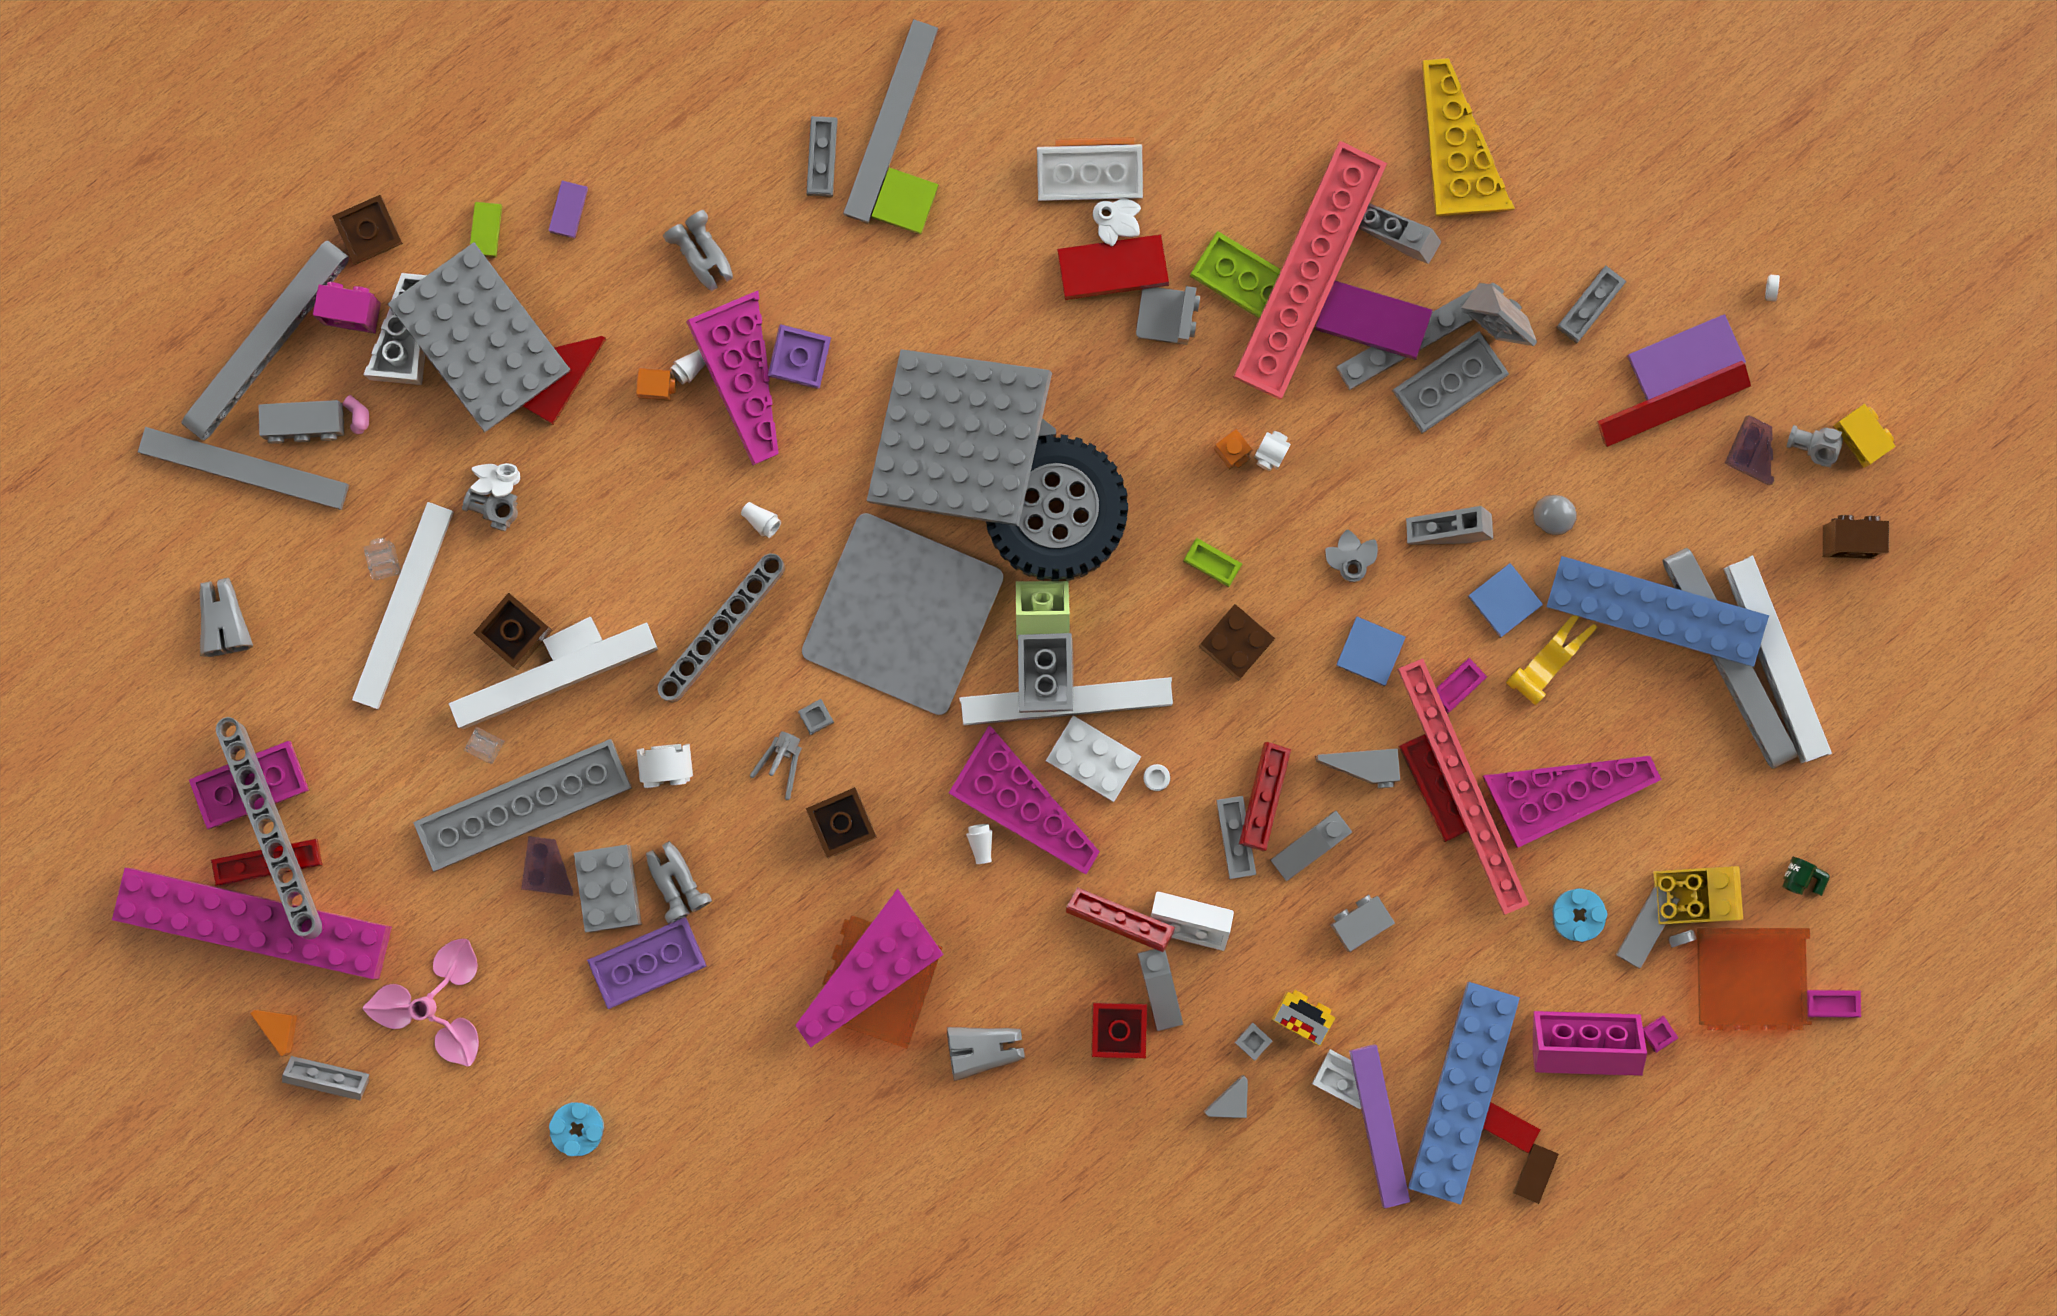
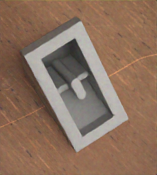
[1204,1075,1248,1118]

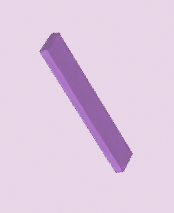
[1349,1044,1410,1208]

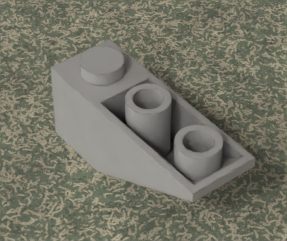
[1359,203,1441,264]

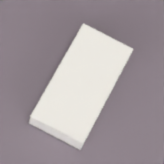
[543,616,602,660]

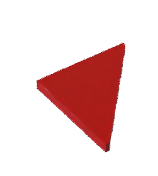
[522,336,606,425]

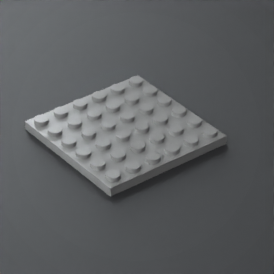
[866,349,1052,526]

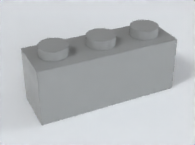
[258,400,344,444]

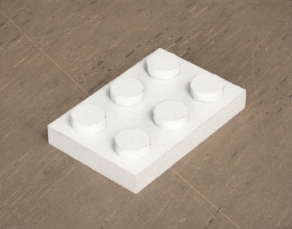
[1046,715,1141,802]

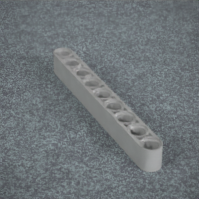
[182,241,349,440]
[1662,548,1797,769]
[216,717,322,939]

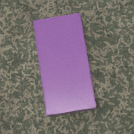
[548,181,588,239]

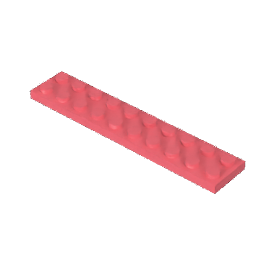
[1233,141,1387,400]

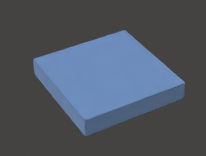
[1468,563,1543,638]
[1336,617,1406,686]

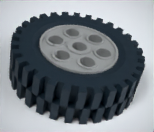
[986,434,1128,581]

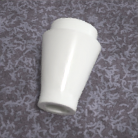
[670,349,706,384]
[741,502,781,538]
[966,824,992,864]

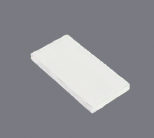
[1037,144,1143,201]

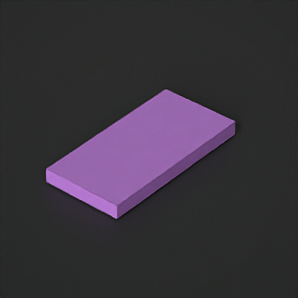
[1627,314,1746,400]
[587,917,707,1009]

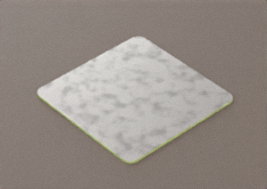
[802,513,1003,715]

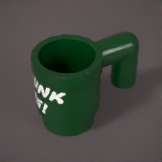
[1782,856,1830,896]

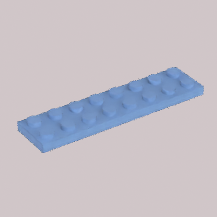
[1546,556,1769,667]
[1408,982,1520,1205]

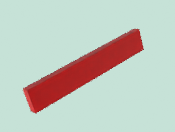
[1597,361,1751,447]

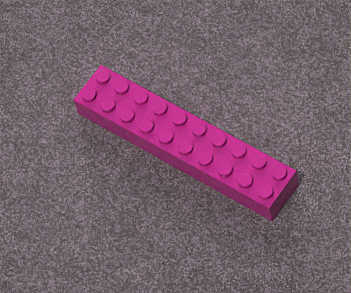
[112,868,392,979]

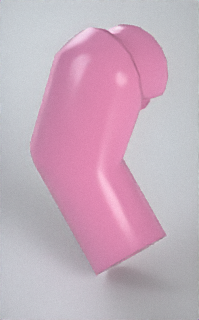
[342,395,369,434]

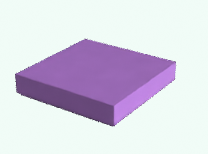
[768,324,831,389]

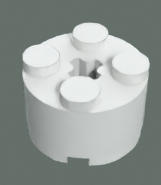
[636,744,693,788]

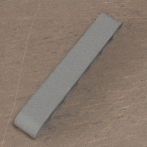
[657,553,785,702]

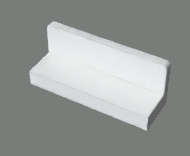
[1150,892,1234,951]

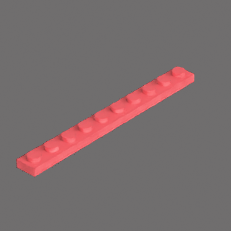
[1397,658,1529,915]

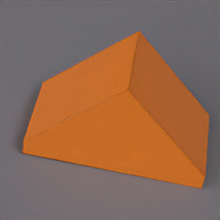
[250,1009,298,1057]

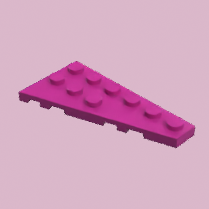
[686,291,779,465]
[949,725,1100,875]
[1482,756,1662,848]
[795,888,944,1048]

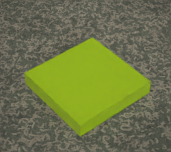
[872,167,939,235]

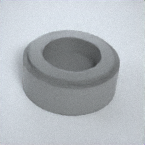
[1668,930,1697,948]

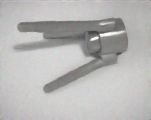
[750,731,802,800]

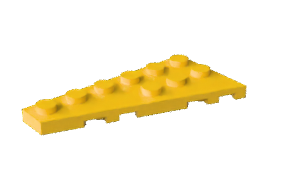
[1422,58,1515,217]

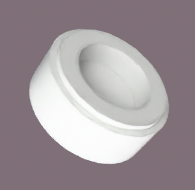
[1765,274,1780,302]
[1143,764,1170,791]

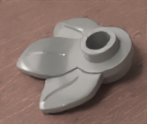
[1325,530,1378,582]

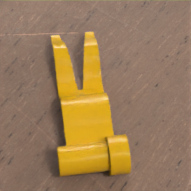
[1506,615,1598,706]

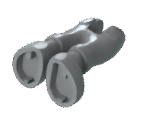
[663,210,733,292]
[646,841,712,924]

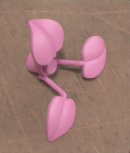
[363,939,479,1067]

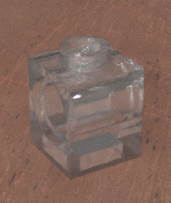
[363,538,401,580]
[464,727,504,764]

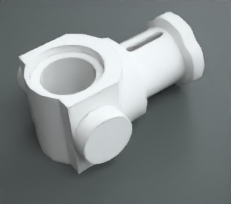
[1254,431,1291,471]

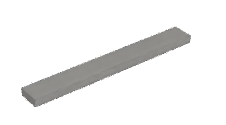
[844,19,938,224]
[138,427,349,510]

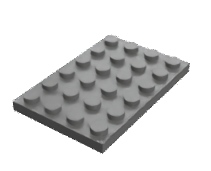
[388,242,570,433]

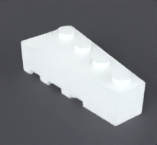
[364,273,427,385]

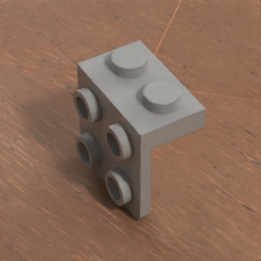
[1136,286,1200,345]

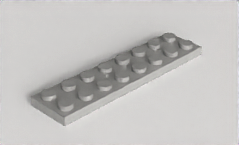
[413,739,632,872]

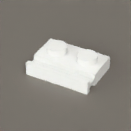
[1312,1049,1361,1109]

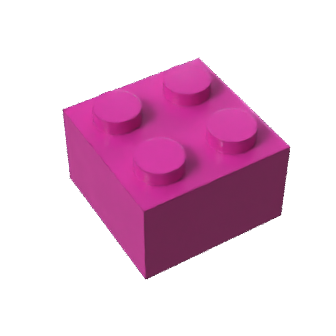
[313,282,381,334]

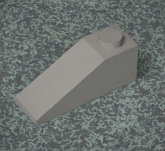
[1406,506,1493,545]
[1315,749,1400,788]
[1270,811,1352,881]
[1137,949,1183,1031]

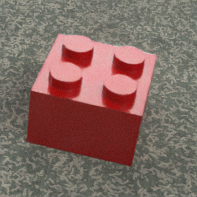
[1091,1002,1147,1059]

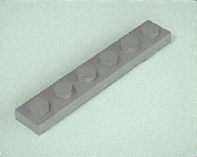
[1336,289,1474,391]

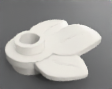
[1093,199,1141,246]
[471,463,520,497]

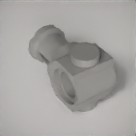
[1786,425,1843,467]
[462,488,518,532]

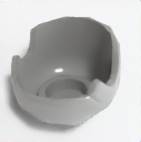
[1533,495,1577,535]

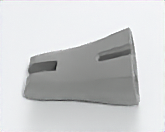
[199,578,253,657]
[947,1027,1025,1081]

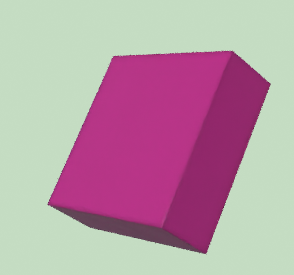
[1643,1015,1678,1053]

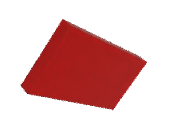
[1057,234,1169,300]
[1398,734,1493,842]

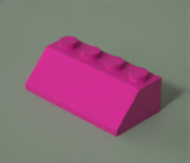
[1533,1011,1647,1076]

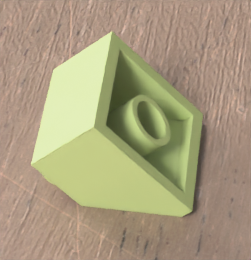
[1016,581,1070,640]

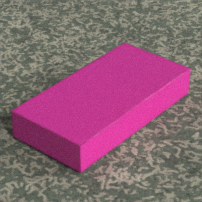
[1436,658,1487,713]
[1805,990,1861,1017]

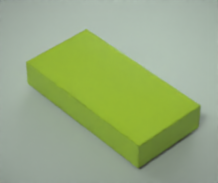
[470,202,502,258]
[1183,538,1242,587]

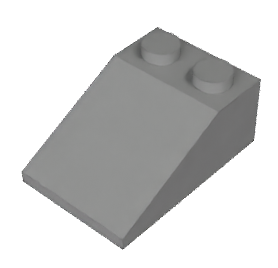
[1461,283,1537,346]
[1018,633,1073,713]

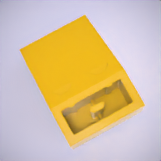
[1653,866,1743,924]

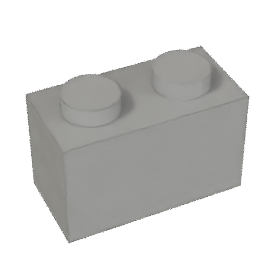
[1331,895,1395,952]

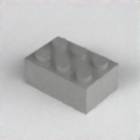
[574,845,642,933]

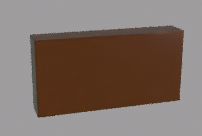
[1513,1144,1559,1204]

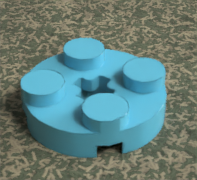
[1552,888,1607,942]
[549,1102,604,1156]

